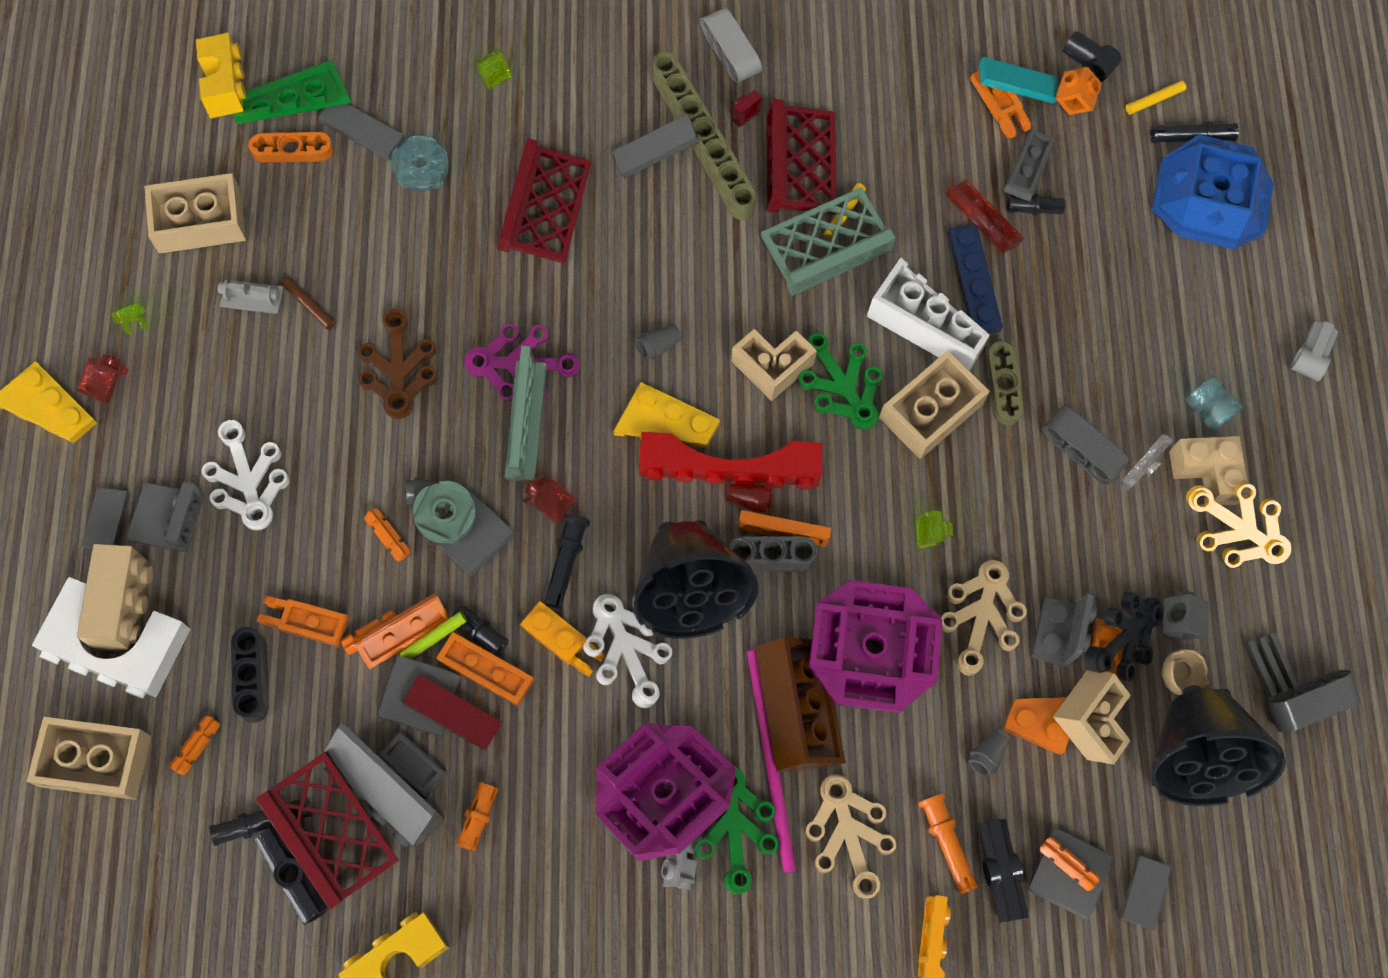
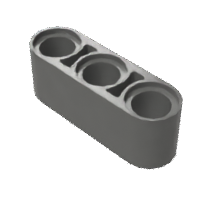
[1042,406,1129,485]
[729,536,818,572]
[1268,669,1361,732]

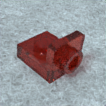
[77,355,129,403]
[523,477,576,524]

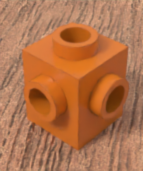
[1055,67,1102,115]

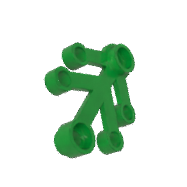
[798,333,883,430]
[694,767,779,895]

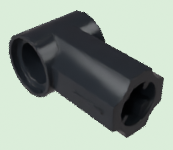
[1062,31,1122,82]

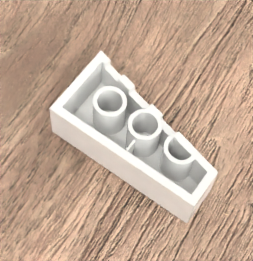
[866,258,989,371]

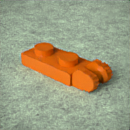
[970,71,1031,139]
[257,596,350,647]

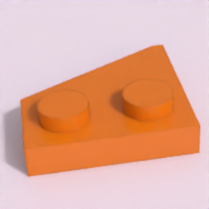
[1002,697,1070,755]

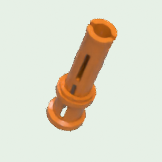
[918,793,978,895]

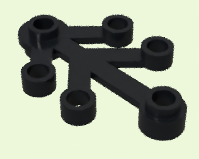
[1084,591,1163,681]

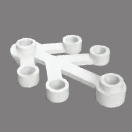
[202,420,289,530]
[583,594,672,708]

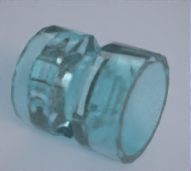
[1185,376,1243,432]

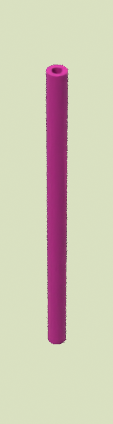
[747,650,796,873]

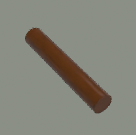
[281,277,335,330]

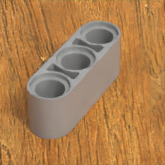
[700,7,762,83]

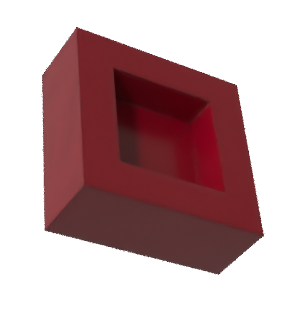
[732,90,762,128]

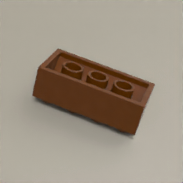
[755,637,846,771]

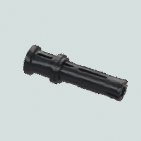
[543,514,590,609]

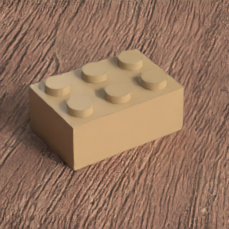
[144,173,246,254]
[879,350,990,459]
[77,544,153,653]
[26,717,152,800]

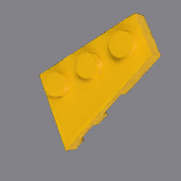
[0,361,97,443]
[613,382,720,449]

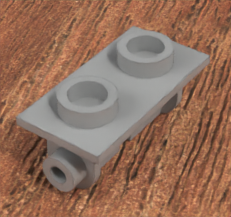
[218,279,284,314]
[661,834,701,890]

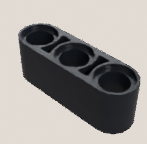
[231,627,269,723]

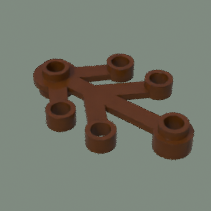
[358,308,437,419]

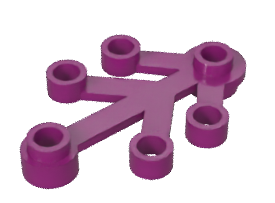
[464,324,580,401]

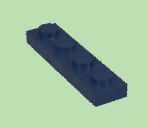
[947,224,1003,334]

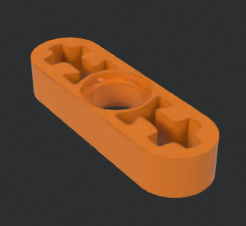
[248,132,334,163]

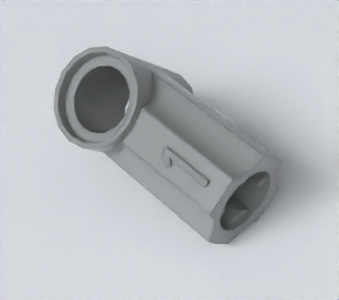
[1290,321,1338,382]

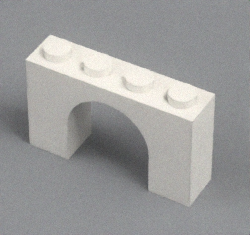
[32,577,191,699]

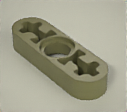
[986,341,1024,425]

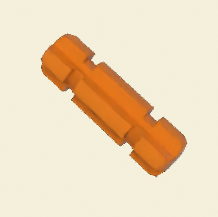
[364,508,411,562]
[341,610,396,655]
[169,715,220,775]
[1040,836,1100,891]

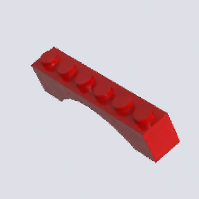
[639,432,823,490]

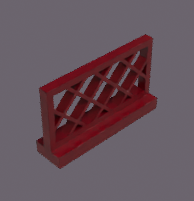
[766,99,837,214]
[497,138,592,264]
[256,752,399,910]

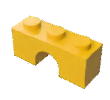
[196,32,247,119]
[338,912,450,978]

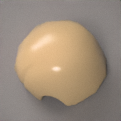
[1161,649,1209,695]

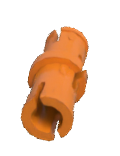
[456,782,499,852]

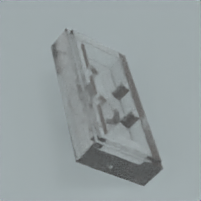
[1120,434,1173,491]

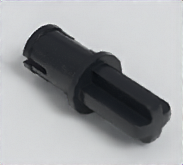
[1007,193,1066,216]
[452,605,509,656]

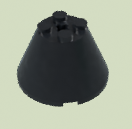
[632,520,758,639]
[1150,685,1286,806]

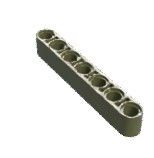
[653,52,756,220]

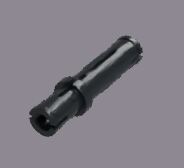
[1150,121,1239,143]
[209,796,313,846]

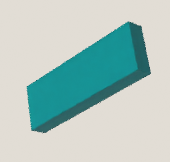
[979,57,1058,104]

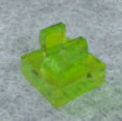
[474,49,512,89]
[111,301,147,336]
[916,510,953,549]

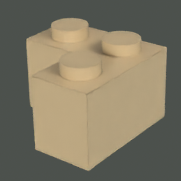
[731,329,817,401]
[1169,436,1250,505]
[1053,670,1131,765]

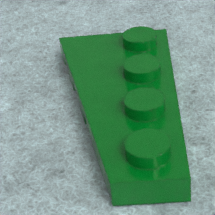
[232,60,351,125]

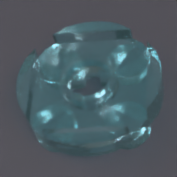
[391,136,449,191]

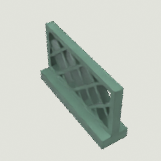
[761,187,896,296]
[505,346,547,482]

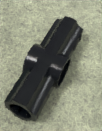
[977,819,1029,923]
[254,827,329,925]

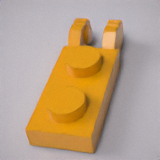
[520,601,606,677]
[917,895,951,978]

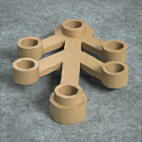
[941,560,1027,676]
[805,774,897,899]

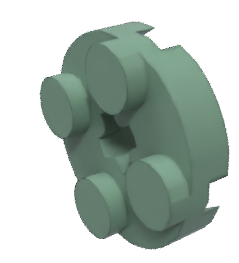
[413,481,476,544]

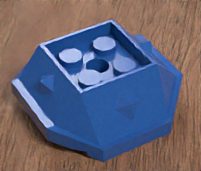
[1151,134,1274,250]

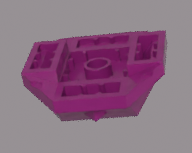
[809,580,943,713]
[595,723,736,861]

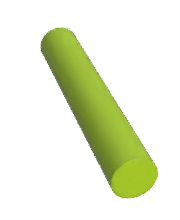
[400,611,467,659]

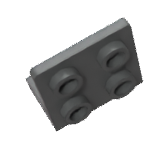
[126,482,205,553]
[1031,593,1097,667]

